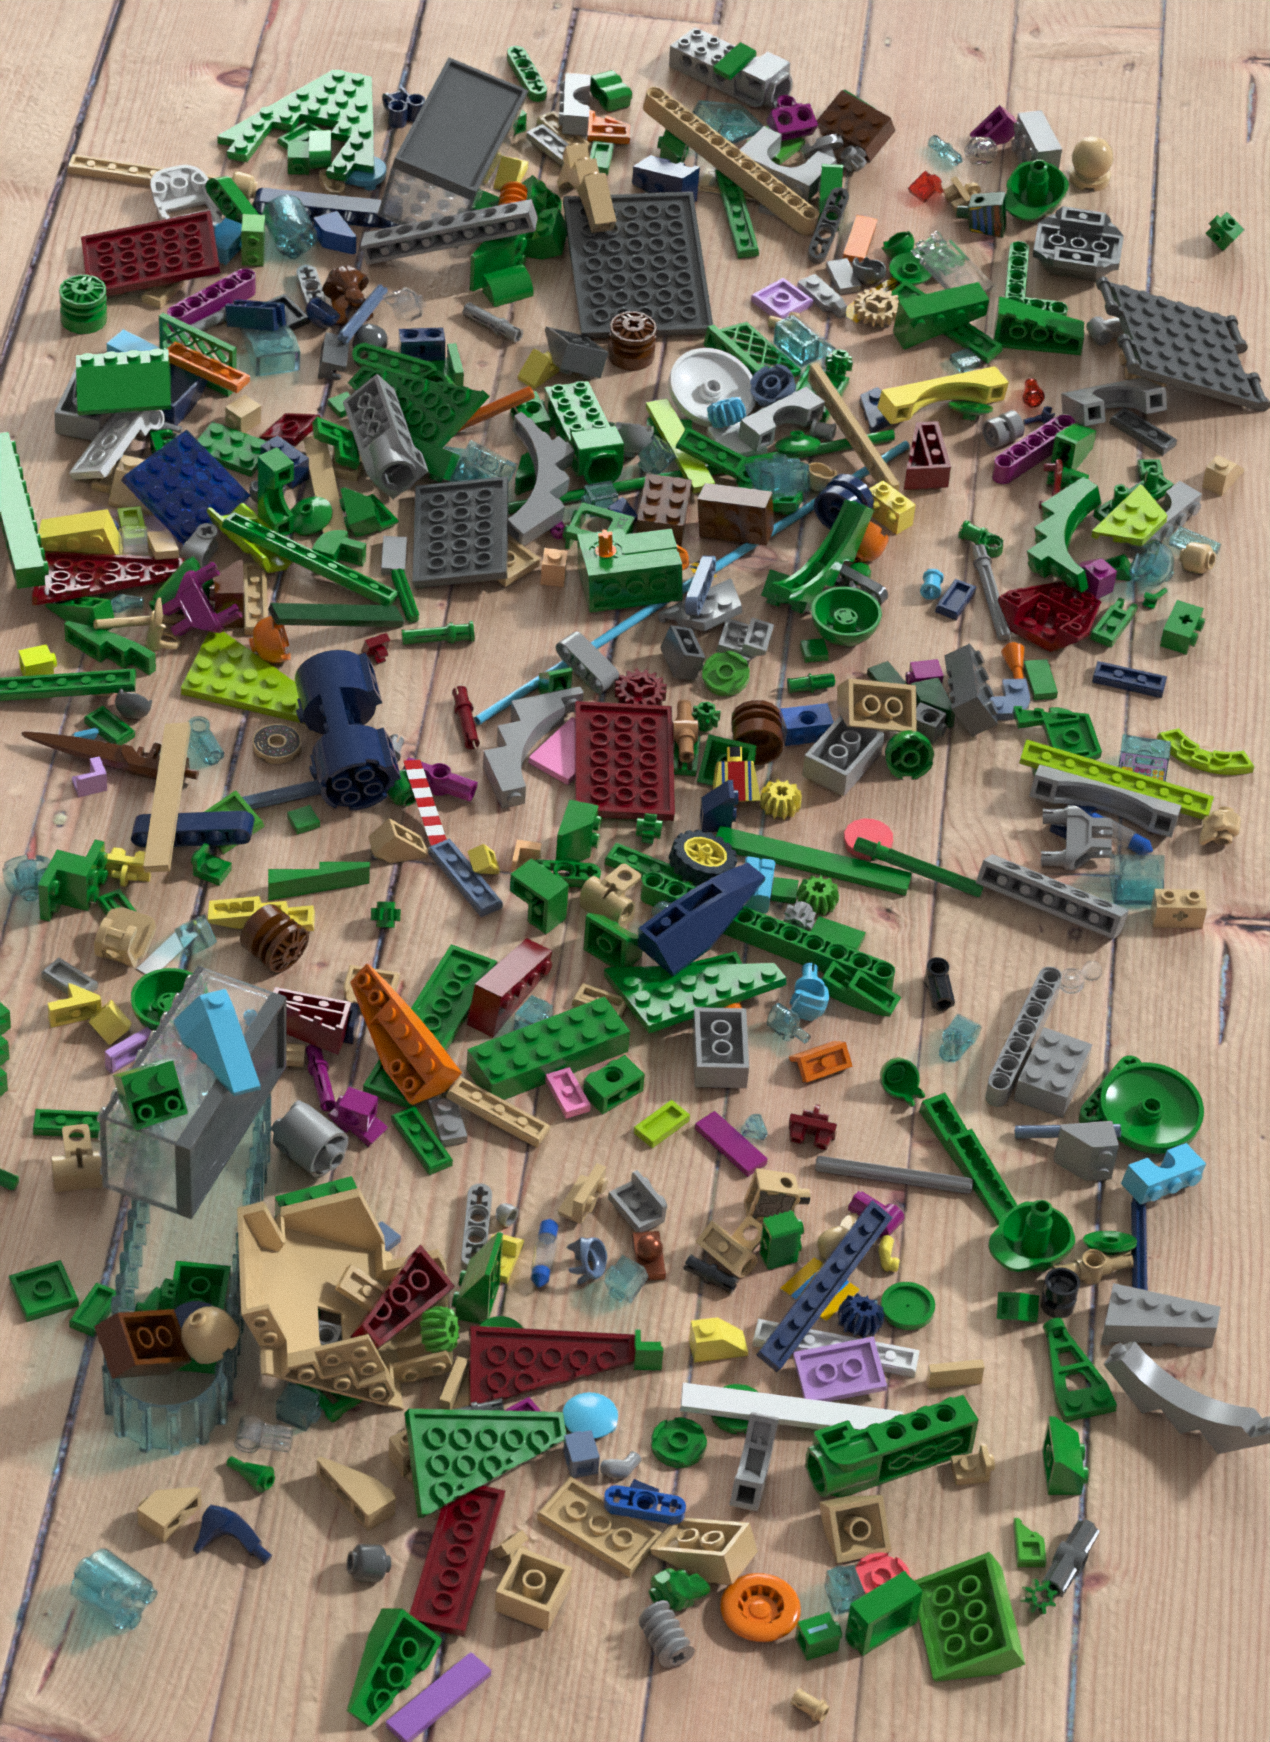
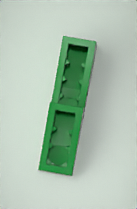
[268,862,370,901]

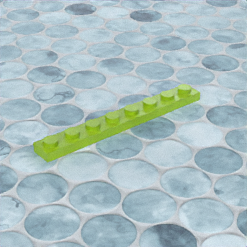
[1019,739,1214,820]

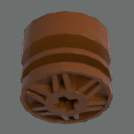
[608,311,657,371]
[731,700,783,765]
[240,904,309,973]

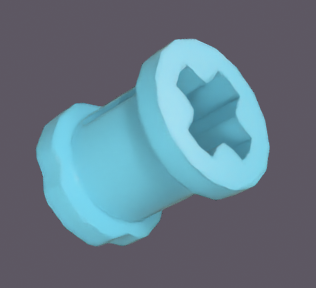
[920,568,944,600]

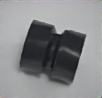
[1040,1267,1080,1319]

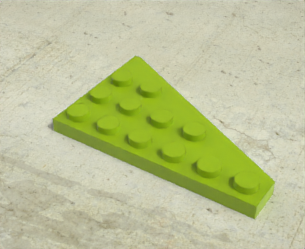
[181,631,305,724]

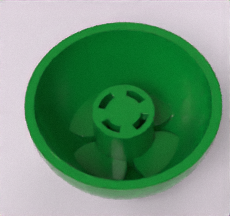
[811,587,882,646]
[131,968,208,1036]

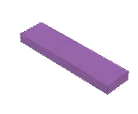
[386,1652,491,1742]

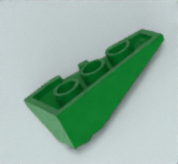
[347,1608,442,1727]

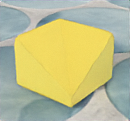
[467,844,500,874]

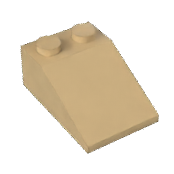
[650,1518,758,1585]

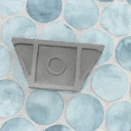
[658,579,742,631]

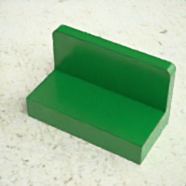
[429,343,464,387]

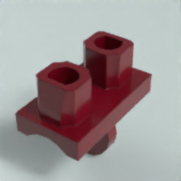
[789,1104,837,1150]

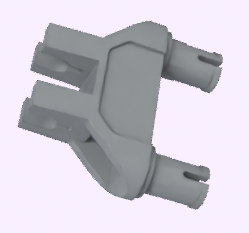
[1041,805,1112,870]

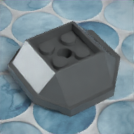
[1032,206,1124,282]

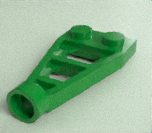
[1043,1318,1117,1423]

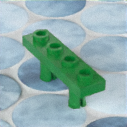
[1093,465,1174,522]

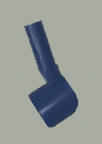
[1023,406,1055,425]

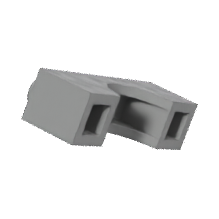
[558,73,590,135]
[738,387,825,452]
[1125,481,1202,555]

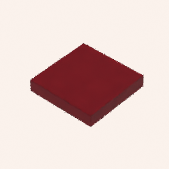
[259,413,321,446]

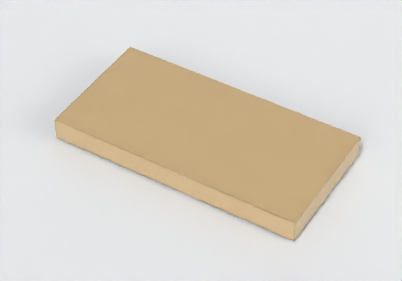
[537,1476,662,1577]

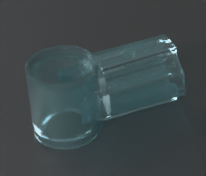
[188,716,224,766]

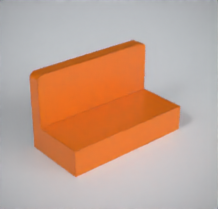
[789,1041,853,1082]

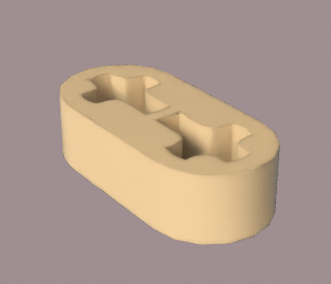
[319,168,345,196]

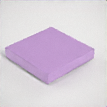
[751,278,813,319]

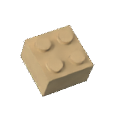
[495,1547,572,1631]

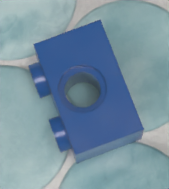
[780,703,834,746]

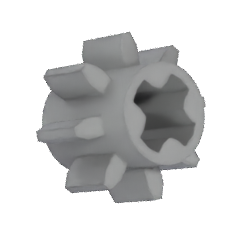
[840,146,867,172]
[783,901,816,930]

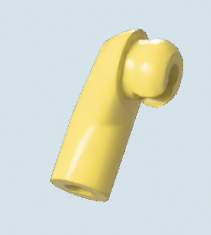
[878,1235,900,1272]

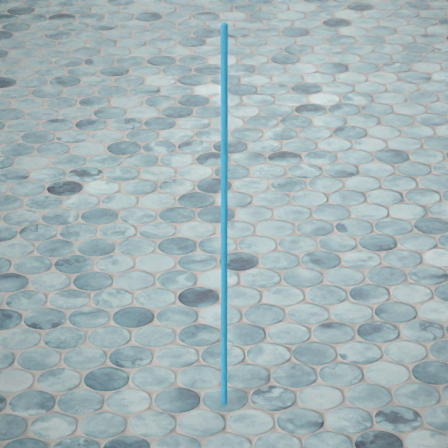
[474,441,910,725]

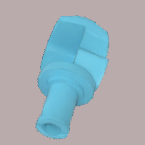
[789,963,829,1021]

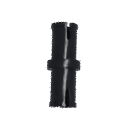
[683,1254,739,1294]

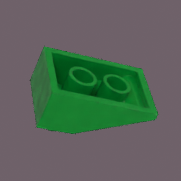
[469,233,527,292]
[452,1232,503,1324]

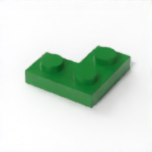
[312,417,360,470]

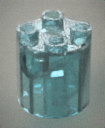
[262,195,318,259]
[70,1548,158,1630]

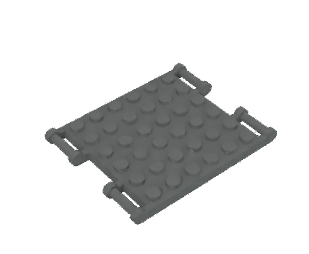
[1096,276,1270,411]

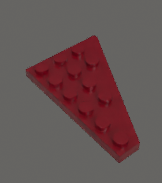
[32,551,185,605]

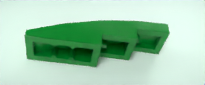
[64,621,156,676]

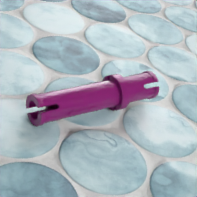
[305,1044,336,1112]

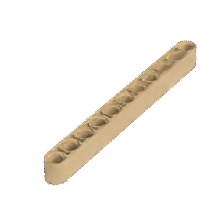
[643,87,819,235]

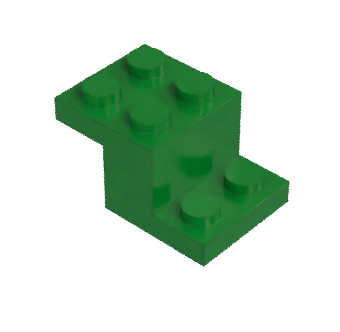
[38,839,109,922]

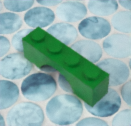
[258,447,294,537]

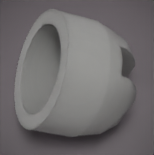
[495,1203,519,1227]

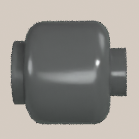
[347,1544,391,1582]

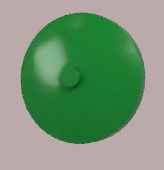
[1099,1062,1204,1154]

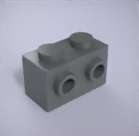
[660,625,706,680]

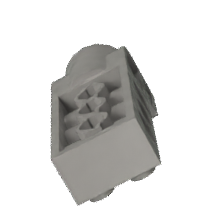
[669,27,793,109]
[343,374,428,500]

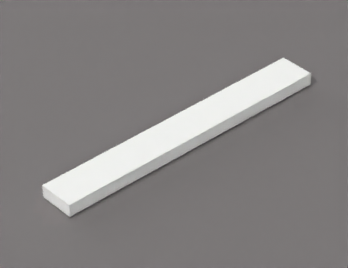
[680,1383,903,1430]

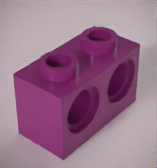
[766,103,818,141]

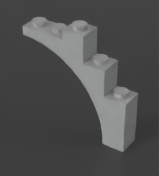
[507,412,574,546]

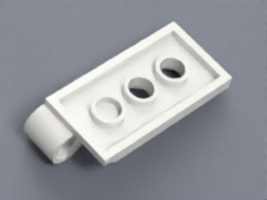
[69,410,164,480]

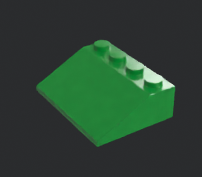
[76,348,171,415]

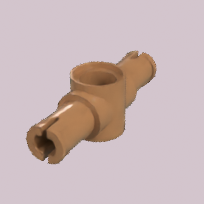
[673,700,698,763]

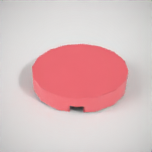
[844,818,893,860]
[853,1552,911,1597]

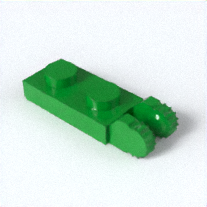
[1090,598,1138,648]

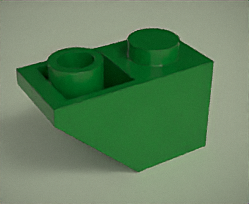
[339,487,382,538]

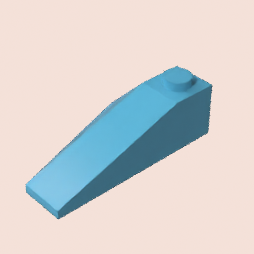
[174,989,261,1096]

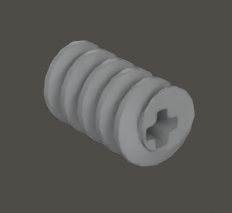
[638,1600,695,1668]

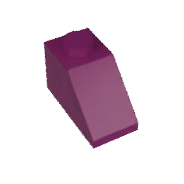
[970,105,1017,148]
[1078,558,1117,599]

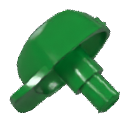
[1006,160,1069,222]
[988,1200,1075,1273]

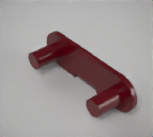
[1039,459,1062,509]

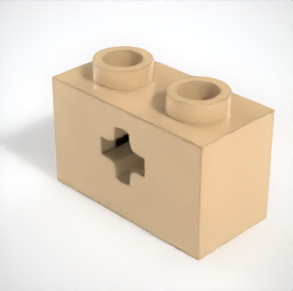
[1150,889,1207,929]

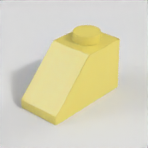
[689,1317,748,1363]

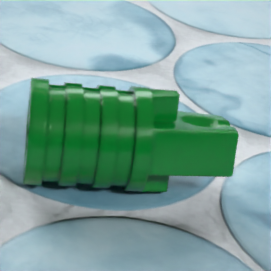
[1046,467,1089,488]

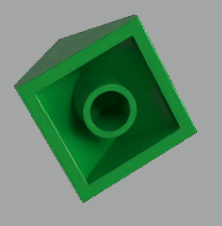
[697,734,756,786]

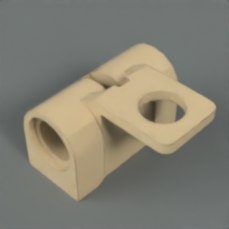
[579,864,641,927]
[51,1124,109,1192]
[695,1216,762,1278]

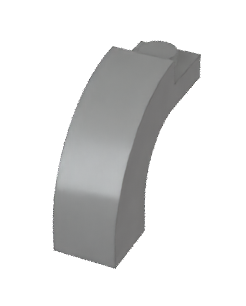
[730,1412,779,1511]

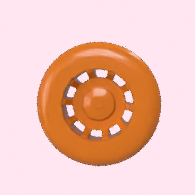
[720,1573,801,1642]

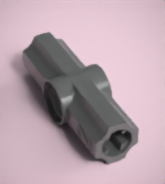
[1041,1519,1100,1598]

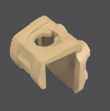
[94,907,156,968]

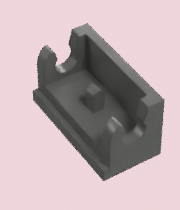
[317,332,349,380]

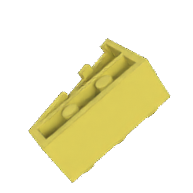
[38,509,124,555]

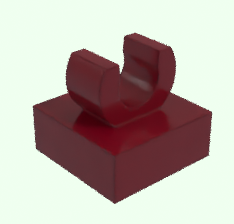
[361,633,390,665]

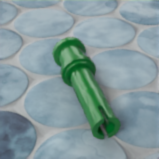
[401,621,475,645]

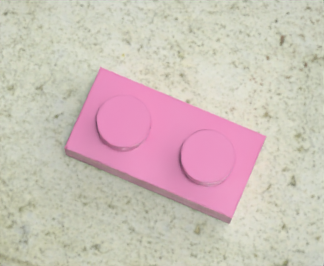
[545,1067,591,1119]

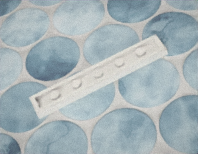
[752,1319,920,1378]

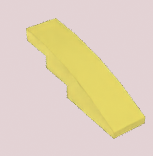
[208,896,315,931]

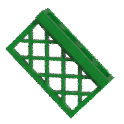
[159,313,237,397]
[703,322,801,377]

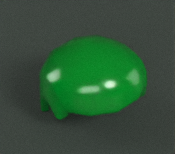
[881,231,915,259]

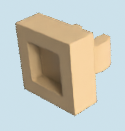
[491,1530,529,1565]

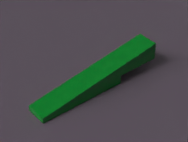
[919,1092,1017,1225]

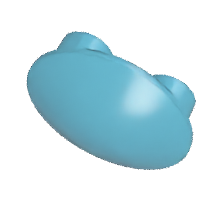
[563,1392,618,1439]

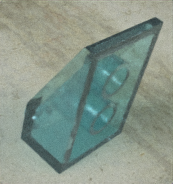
[692,100,764,144]
[241,323,300,377]

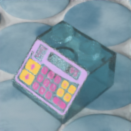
[1117,734,1171,782]

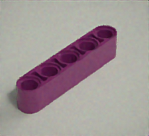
[167,268,256,332]
[992,414,1075,484]

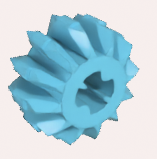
[707,397,746,428]

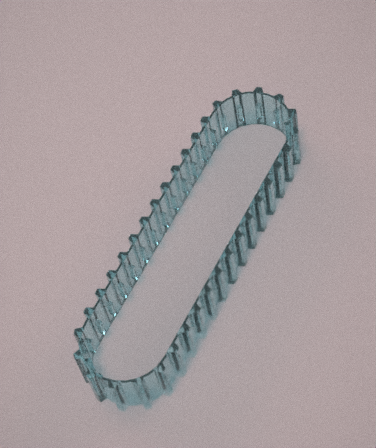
[102,1060,271,1455]

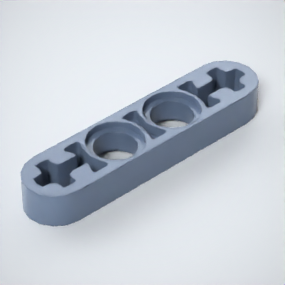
[685,555,716,615]

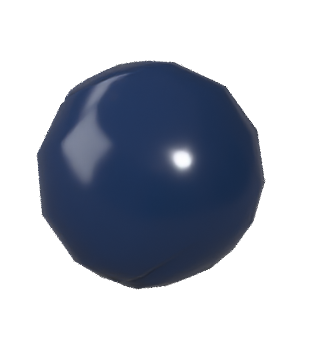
[306,297,340,328]

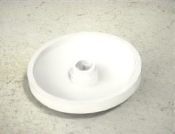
[668,348,756,427]

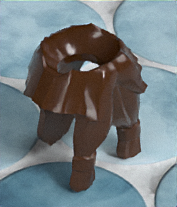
[322,265,373,326]

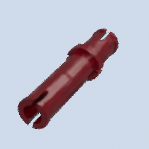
[452,686,480,750]

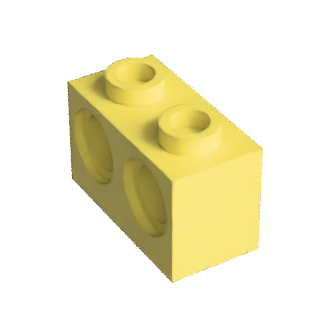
[869,481,915,535]

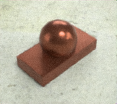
[632,1231,666,1281]

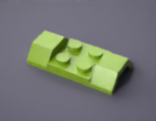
[207,503,293,573]

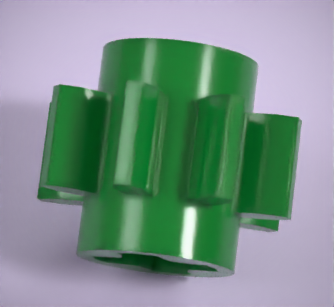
[825,349,853,376]
[692,702,721,732]
[636,813,663,844]
[370,901,401,928]
[1020,1579,1058,1614]

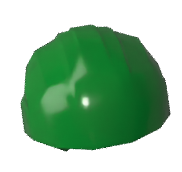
[880,1057,925,1107]

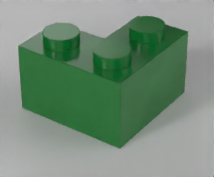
[510,858,569,934]

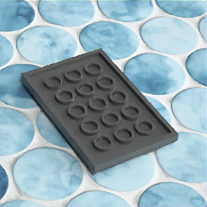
[413,476,509,588]

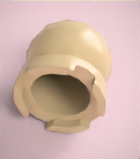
[1069,136,1114,192]

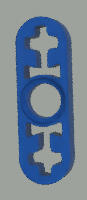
[603,1485,686,1525]

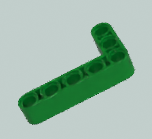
[1004,241,1068,316]

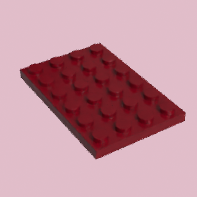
[81,210,221,296]
[575,701,675,821]

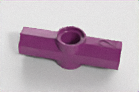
[402,757,478,802]

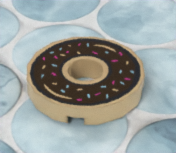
[253,723,301,764]

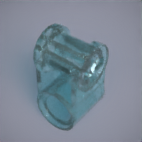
[939,1014,982,1062]

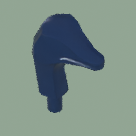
[193,1505,273,1564]

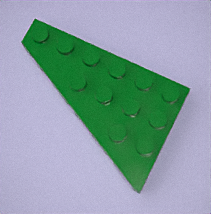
[348,366,490,448]
[604,963,787,1033]
[404,1409,566,1518]

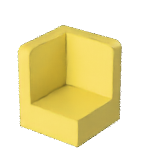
[89,1000,132,1045]

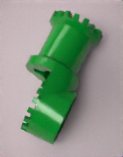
[958,520,1004,557]

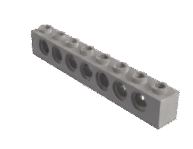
[361,199,538,265]

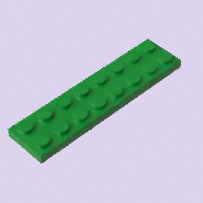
[363,944,497,1108]

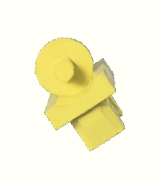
[106,847,151,887]

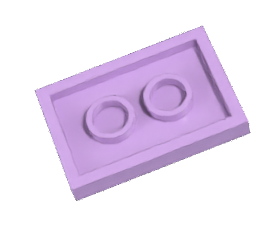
[793,1336,887,1402]

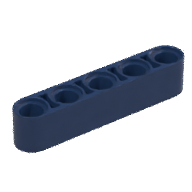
[131,811,255,848]

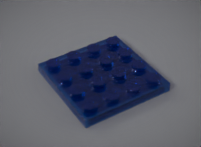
[121,429,250,545]

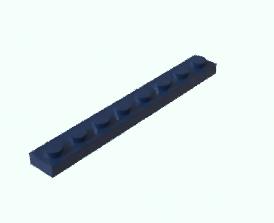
[756,1200,893,1373]

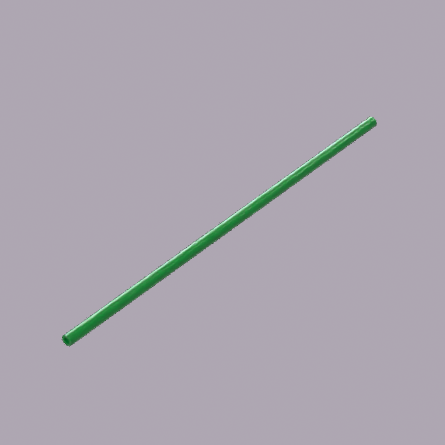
[508,430,895,514]

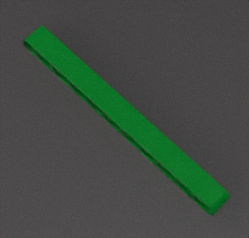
[640,872,895,991]

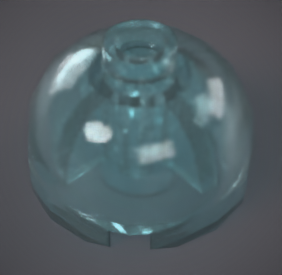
[1129,539,1174,587]
[2,855,51,901]

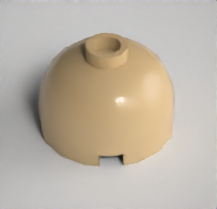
[181,1306,239,1364]

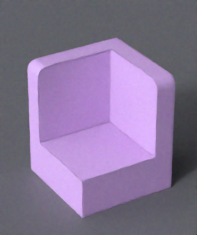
[72,757,107,797]

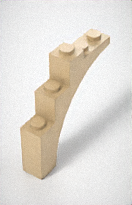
[557,143,616,233]

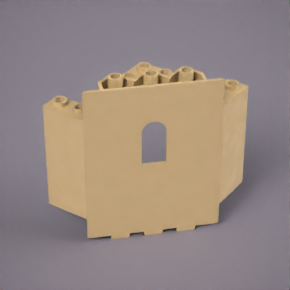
[237,1188,454,1410]

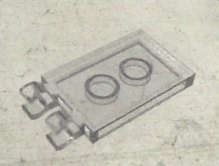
[911,231,994,293]

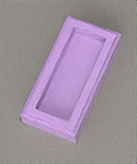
[105,1027,153,1074]

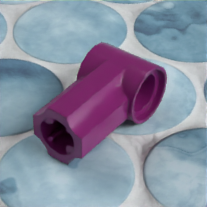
[848,1191,905,1238]

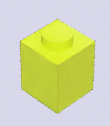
[18,644,57,676]

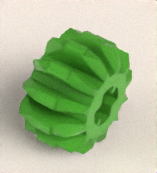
[796,875,839,917]
[420,1306,460,1353]

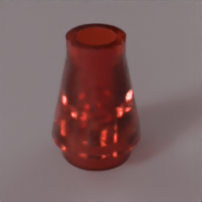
[1022,378,1045,408]

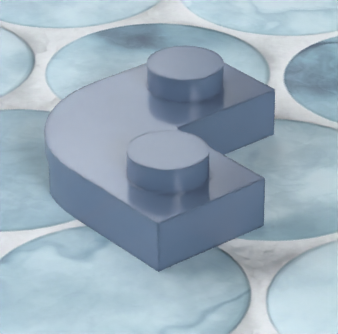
[991,679,1030,720]

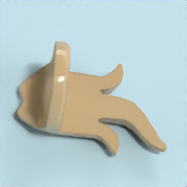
[145,598,181,652]

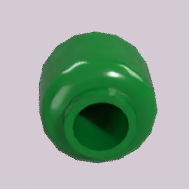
[387,770,416,806]

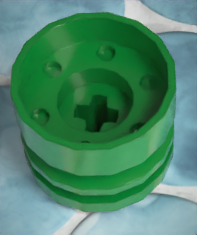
[59,275,107,334]

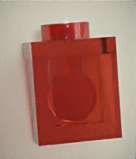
[908,170,943,203]

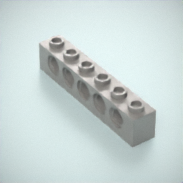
[976,854,1129,939]

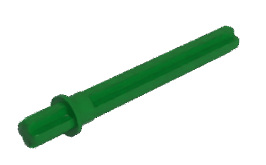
[853,837,984,897]

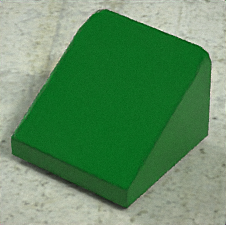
[1105,554,1132,581]

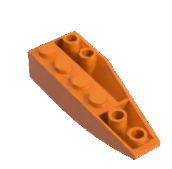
[350,963,462,1105]

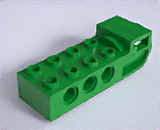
[544,381,624,487]
[805,1395,979,1497]

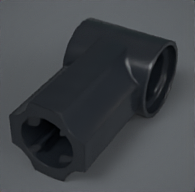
[924,957,955,1011]

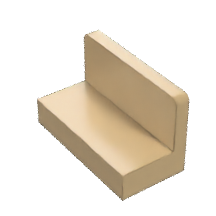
[439,1356,469,1409]

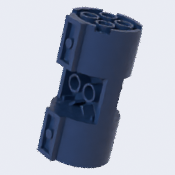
[295,650,401,811]

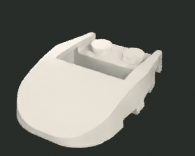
[151,165,222,228]

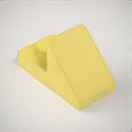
[494,156,528,190]
[518,349,559,389]
[48,983,102,1028]
[491,1234,524,1284]

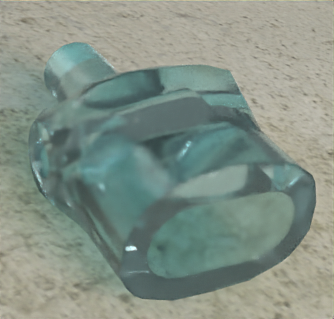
[767,1003,811,1044]

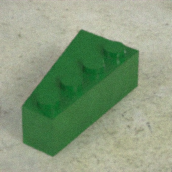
[893,282,990,350]
[993,296,1084,356]

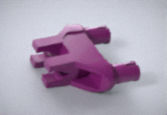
[162,561,242,637]

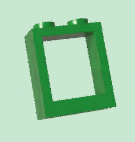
[845,1571,923,1656]

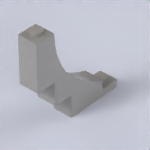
[483,686,584,808]
[1104,1341,1270,1454]

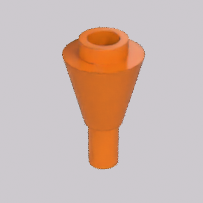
[1001,642,1025,679]

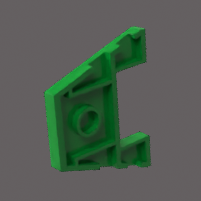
[1012,706,1102,777]

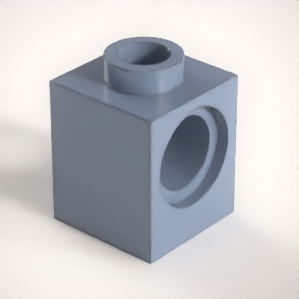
[563,1430,600,1478]

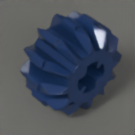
[837,1293,884,1338]

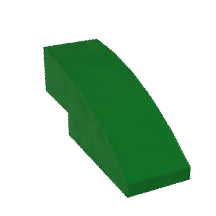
[821,961,901,1017]

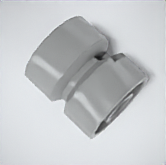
[982,410,1025,448]

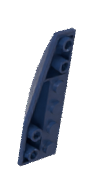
[638,863,766,976]

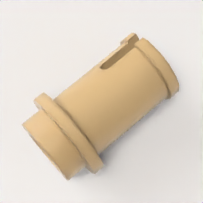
[790,1688,830,1722]

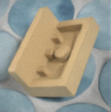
[558,1163,608,1224]

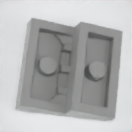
[716,618,774,657]

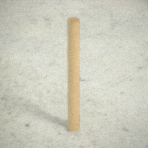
[94,613,185,629]

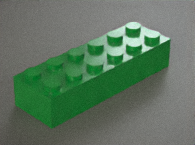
[466,996,630,1100]

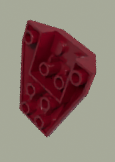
[997,581,1102,652]

